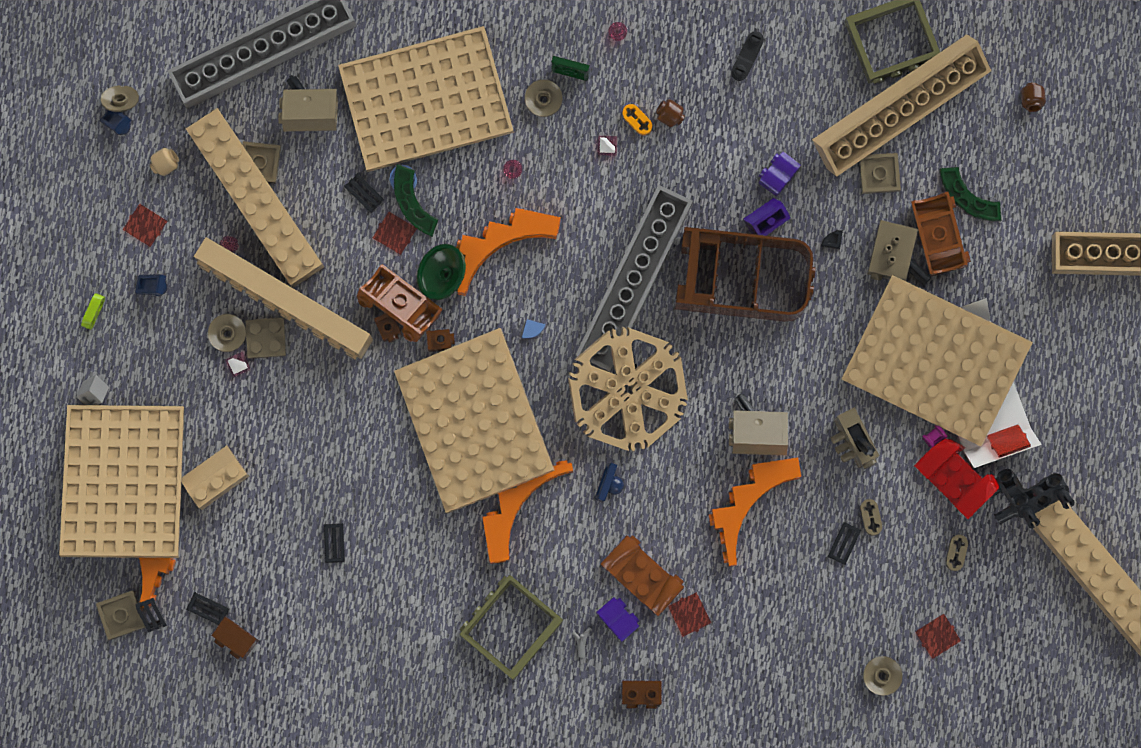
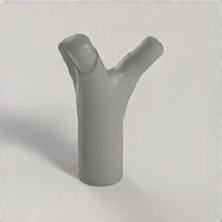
[572,627,591,658]

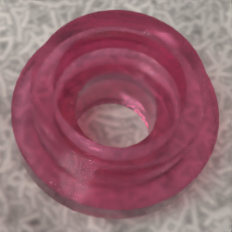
[608,22,627,41]
[503,160,522,179]
[219,236,239,252]

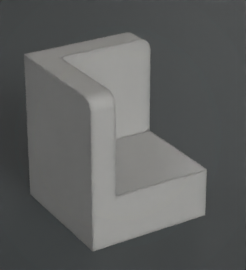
[76,375,109,405]

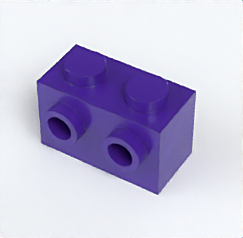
[743,198,791,236]

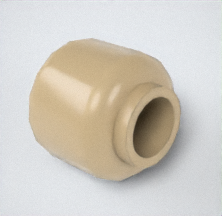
[150,148,179,176]

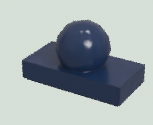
[100,110,131,135]
[135,274,167,296]
[595,463,624,502]

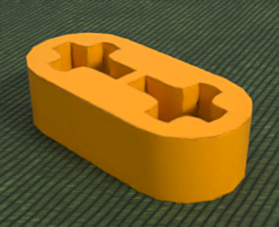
[622,104,652,136]

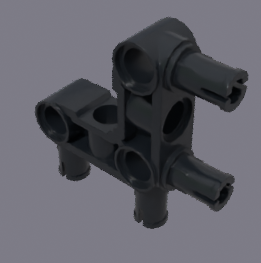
[989,469,1075,529]

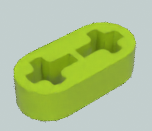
[81,293,105,330]

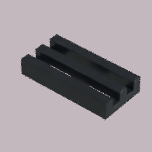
[344,173,384,213]
[827,522,861,565]
[324,523,345,563]
[186,592,230,625]
[135,598,167,632]

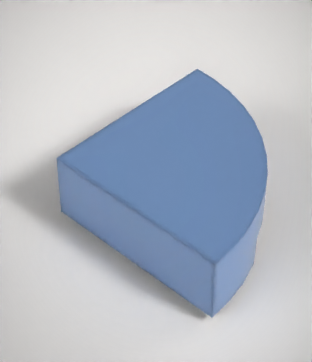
[522,319,545,339]

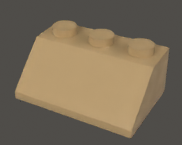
[181,446,249,510]

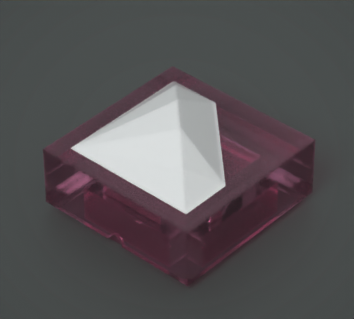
[598,136,617,156]
[225,352,251,378]

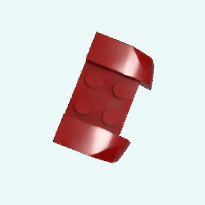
[914,439,999,520]

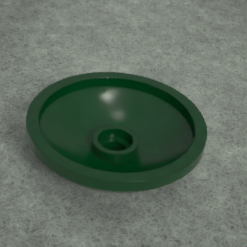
[417,244,466,300]

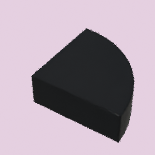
[821,230,843,250]

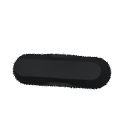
[731,31,764,81]

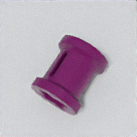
[922,425,948,448]

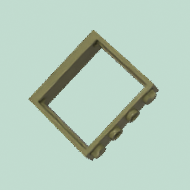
[845,0,940,84]
[459,575,564,680]

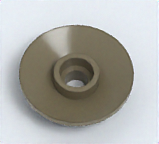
[525,80,563,117]
[101,85,139,112]
[208,314,246,352]
[863,656,903,696]

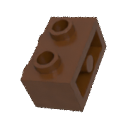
[211,616,259,660]
[622,681,662,709]

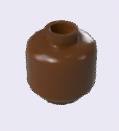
[1020,82,1046,112]
[656,99,685,127]

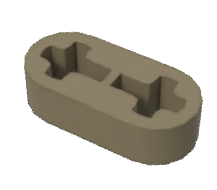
[860,499,882,536]
[946,535,968,571]

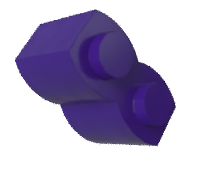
[758,151,801,197]
[596,597,639,642]

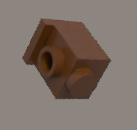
[374,313,402,343]
[426,329,455,352]

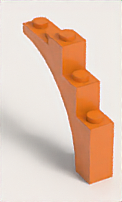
[456,208,561,296]
[709,458,801,567]
[483,460,573,564]
[139,558,176,608]

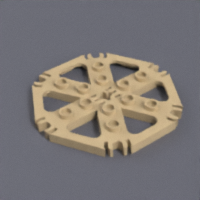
[568,327,688,451]

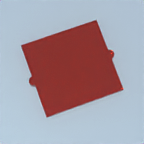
[122,204,168,247]
[372,212,417,255]
[987,424,1031,458]
[668,592,711,637]
[915,614,961,659]

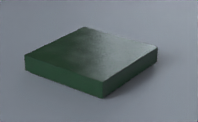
[551,56,590,81]

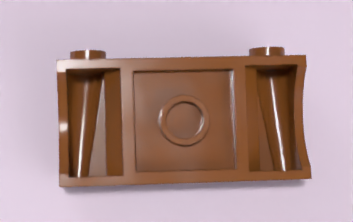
[911,192,971,277]
[357,264,443,342]
[600,535,684,617]

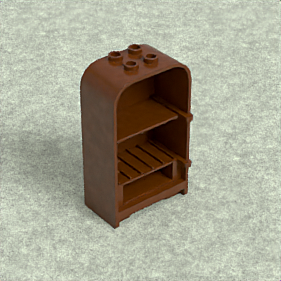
[675,227,816,322]

